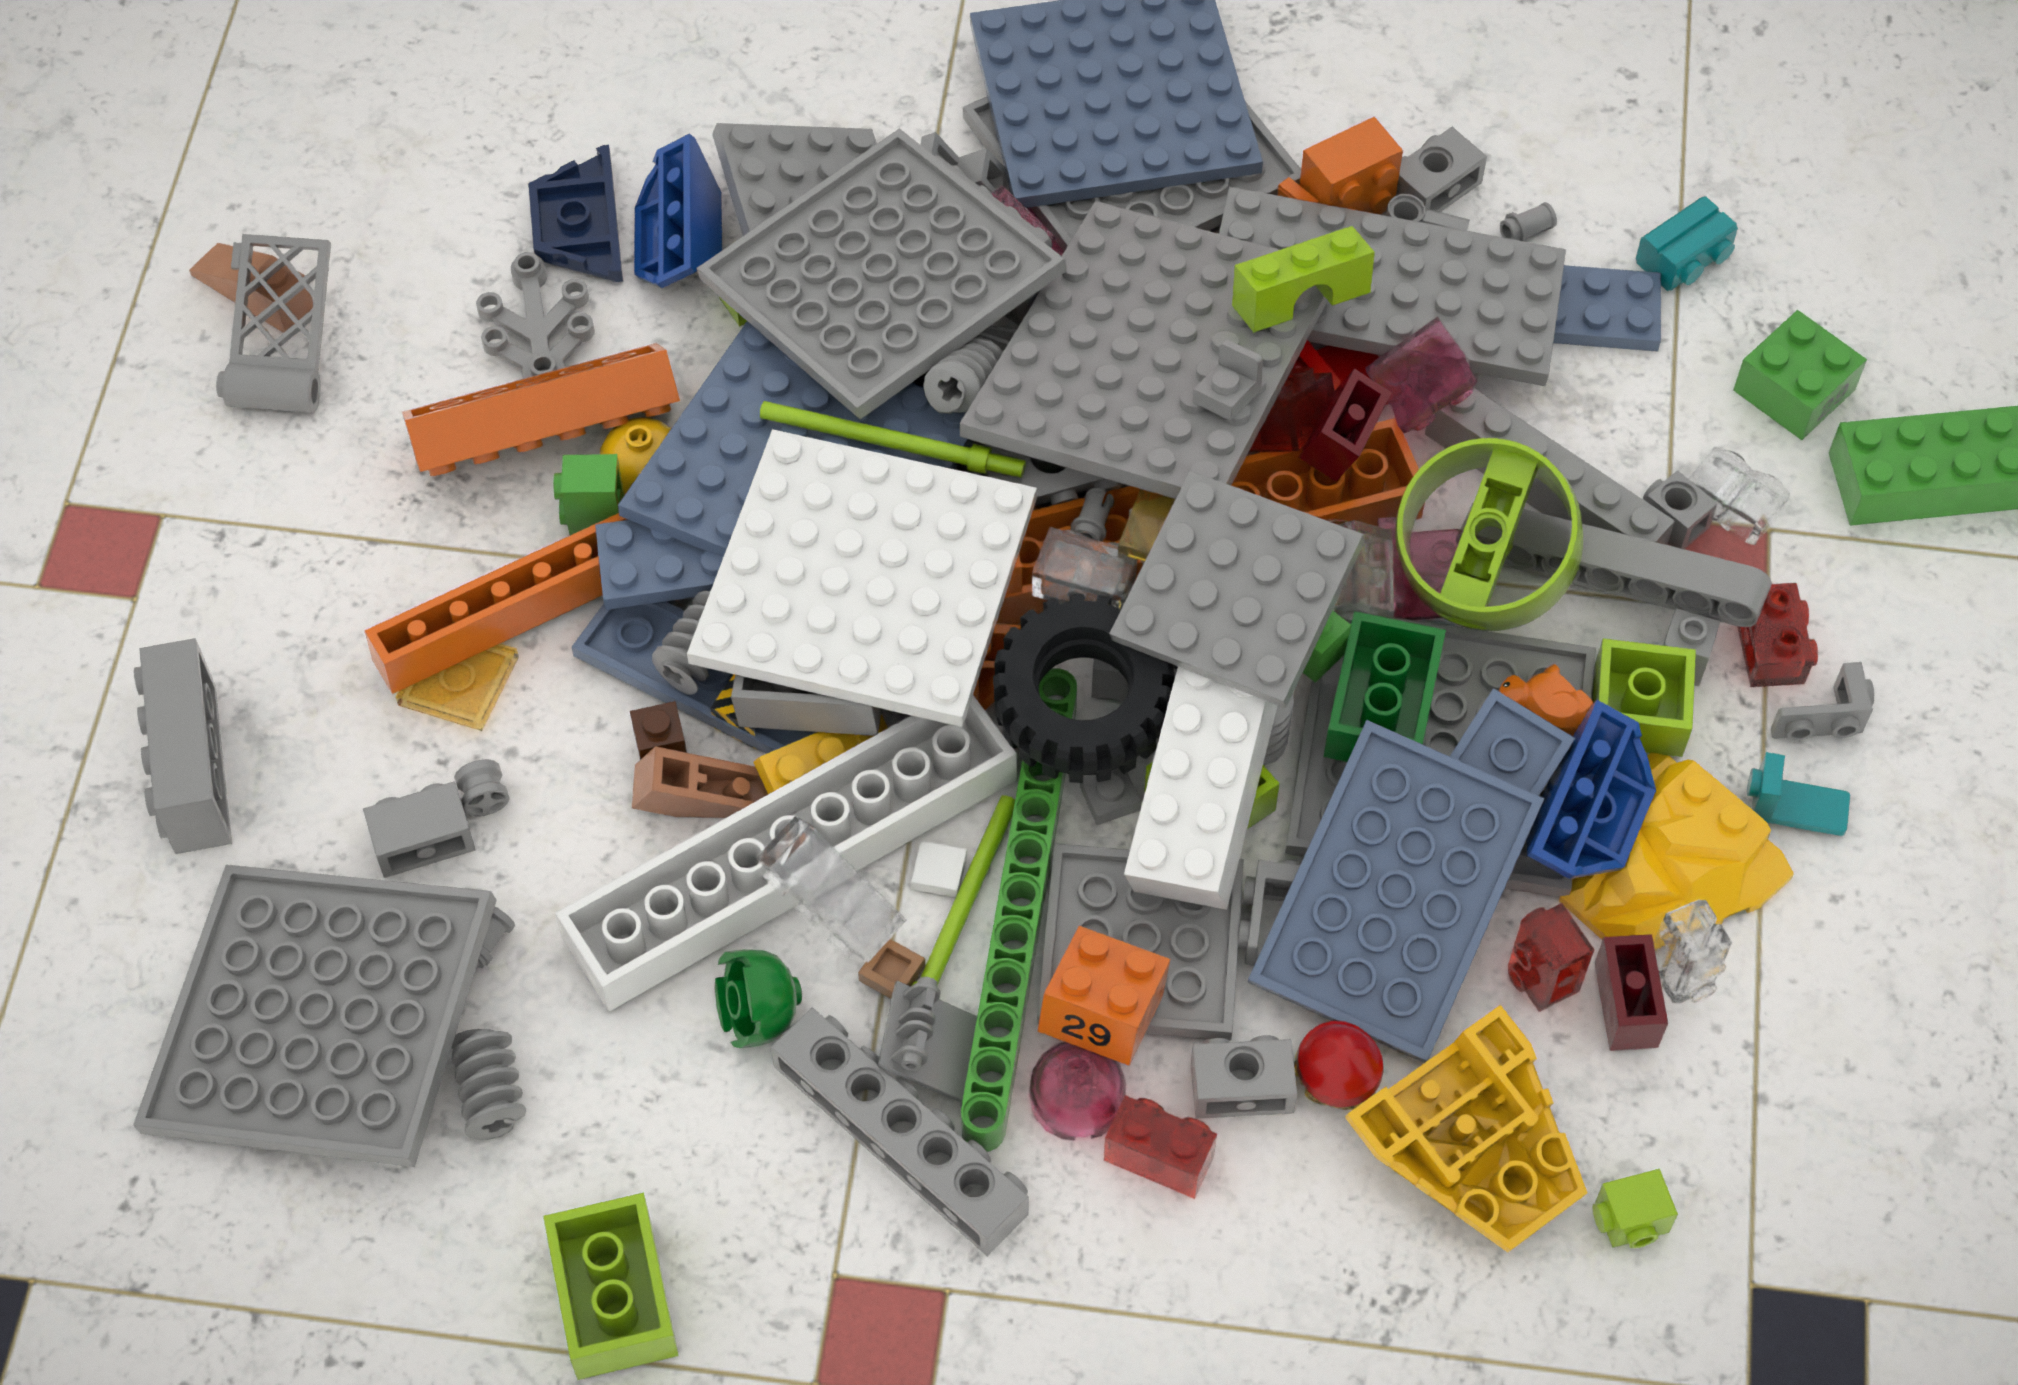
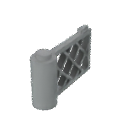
[216,234,331,413]

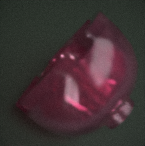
[1029,1041,1127,1141]

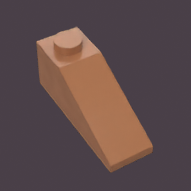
[189,243,313,333]
[632,746,768,818]

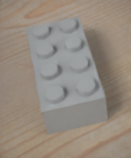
[134,638,232,854]

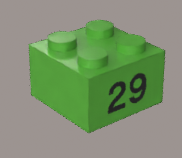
[1733,310,1867,440]

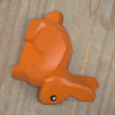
[1499,664,1593,736]

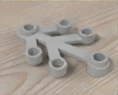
[476,252,595,379]

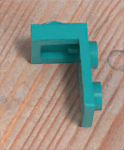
[1747,752,1850,836]

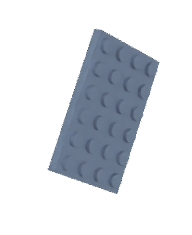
[1248,720,1544,1063]

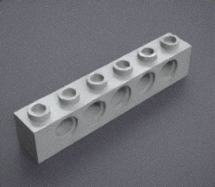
[771,1007,1029,1257]

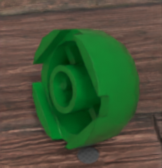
[715,949,802,1048]

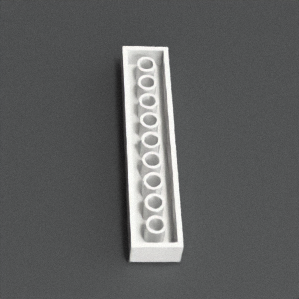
[555,695,1017,1012]

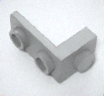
[1770,662,1874,741]
[1238,860,1301,966]

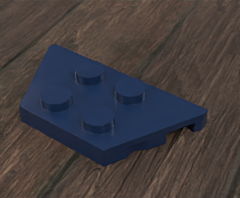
[528,144,623,282]

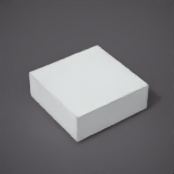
[911,841,967,898]

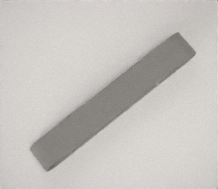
[1455,502,1772,627]

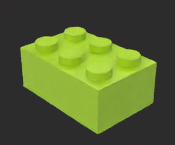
[543,1192,679,1380]

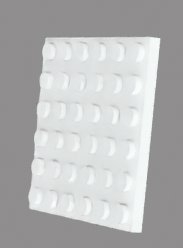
[687,429,1037,727]

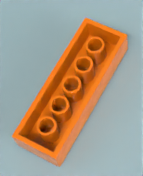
[402,343,680,476]

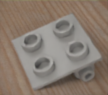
[878,977,977,1103]

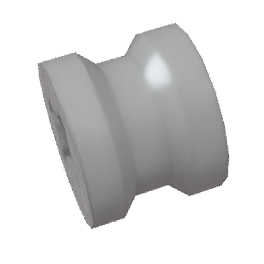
[454,759,510,816]

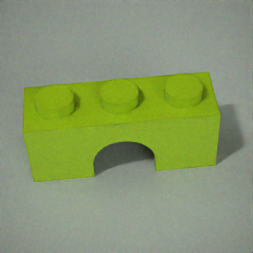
[1232,226,1375,333]

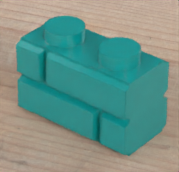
[1635,196,1738,291]

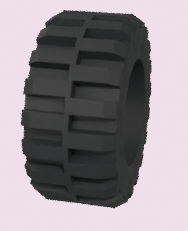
[993,594,1174,783]

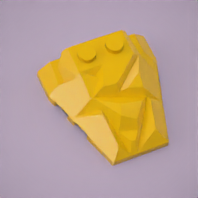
[1559,752,1794,953]
[1345,1005,1588,1252]

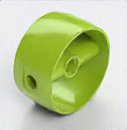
[1395,438,1583,631]

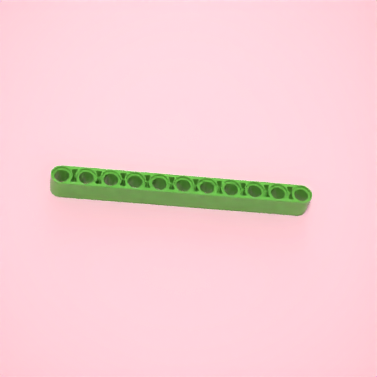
[961,668,1077,1152]

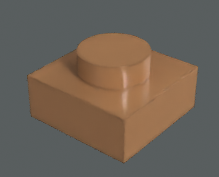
[858,936,925,999]

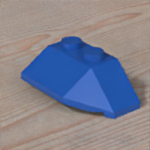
[634,133,722,288]
[1526,700,1656,879]

